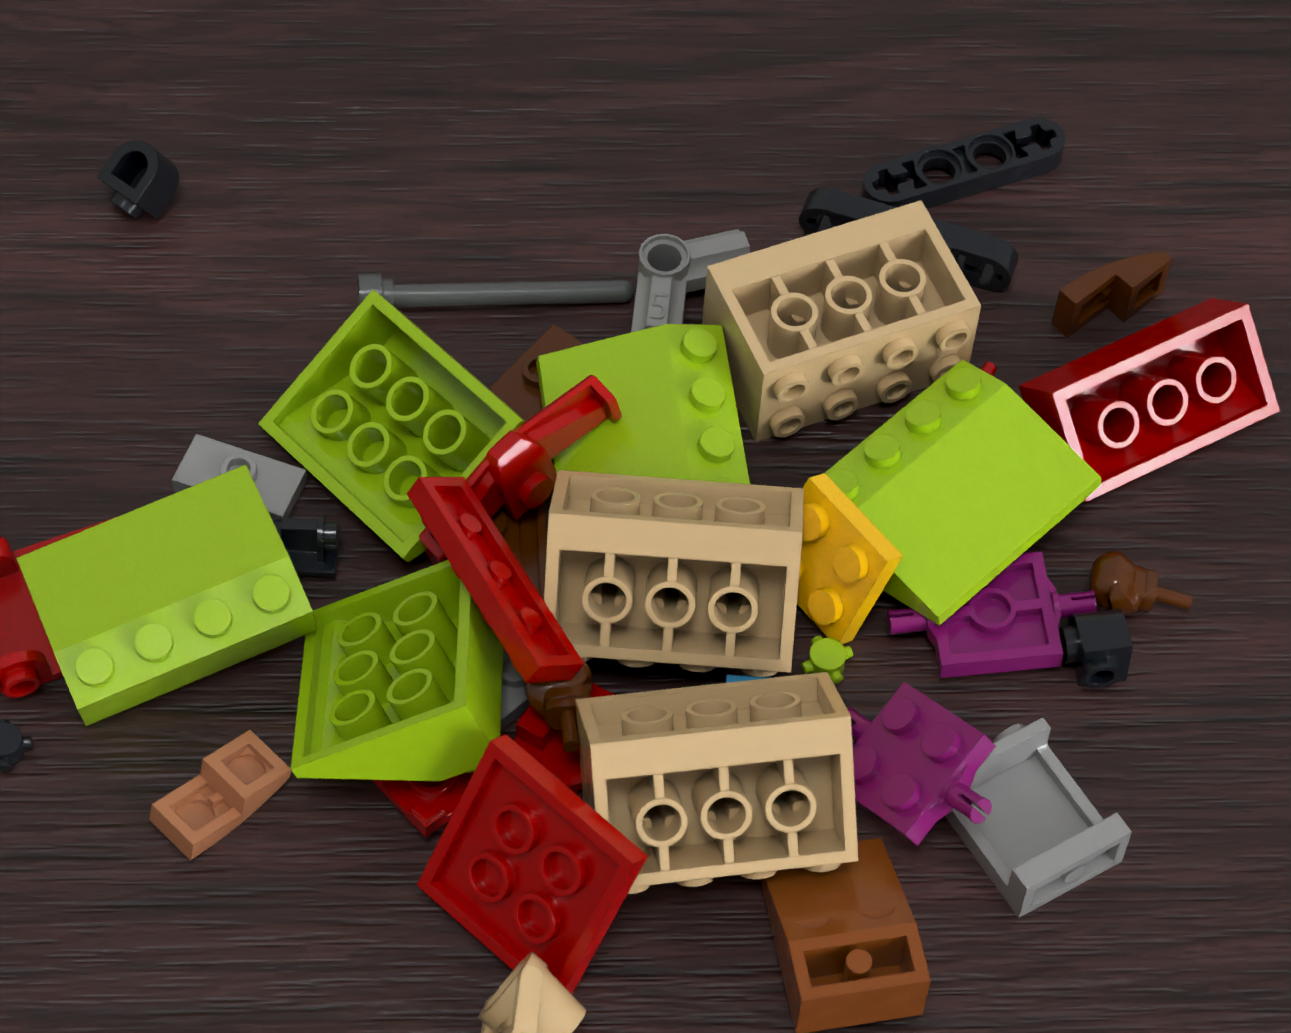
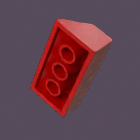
[1019,298,1280,502]

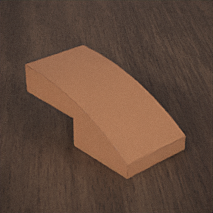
[149,730,292,861]

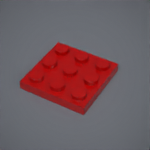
[417,734,648,994]

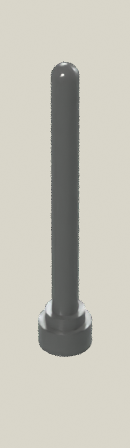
[357,273,634,307]

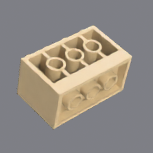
[702,200,981,442]
[544,470,804,677]
[575,672,858,894]

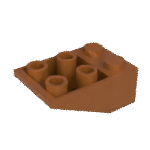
[760,838,931,1033]

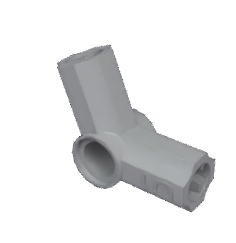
[631,229,750,332]

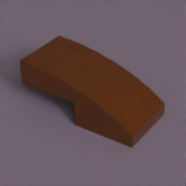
[1052,251,1172,338]

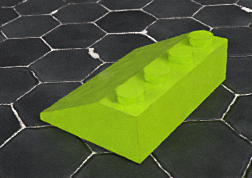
[258,289,525,562]
[536,324,750,486]
[825,359,1101,626]
[17,464,317,726]
[291,560,503,781]

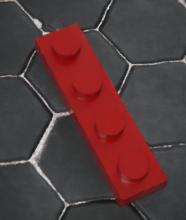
[407,477,584,683]

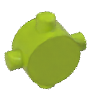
[801,636,853,684]

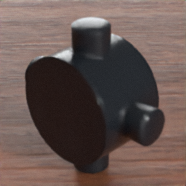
[0,719,32,771]

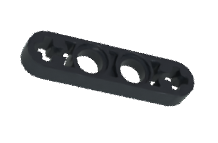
[861,117,1066,209]
[799,187,1019,291]

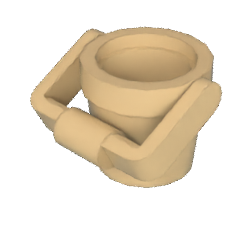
[478,952,587,1033]

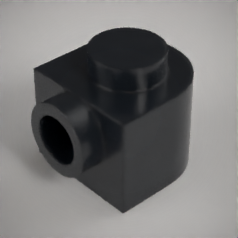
[96,140,179,219]
[1059,608,1133,688]

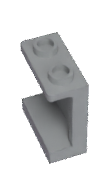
[945,718,1132,918]

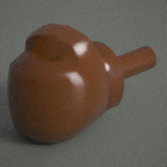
[1089,551,1193,614]
[524,662,592,752]

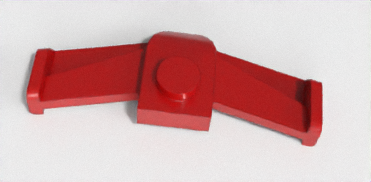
[419,375,622,565]

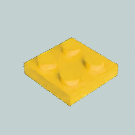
[797,473,903,644]

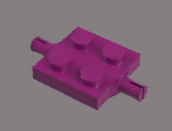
[887,551,1097,678]
[847,682,996,846]

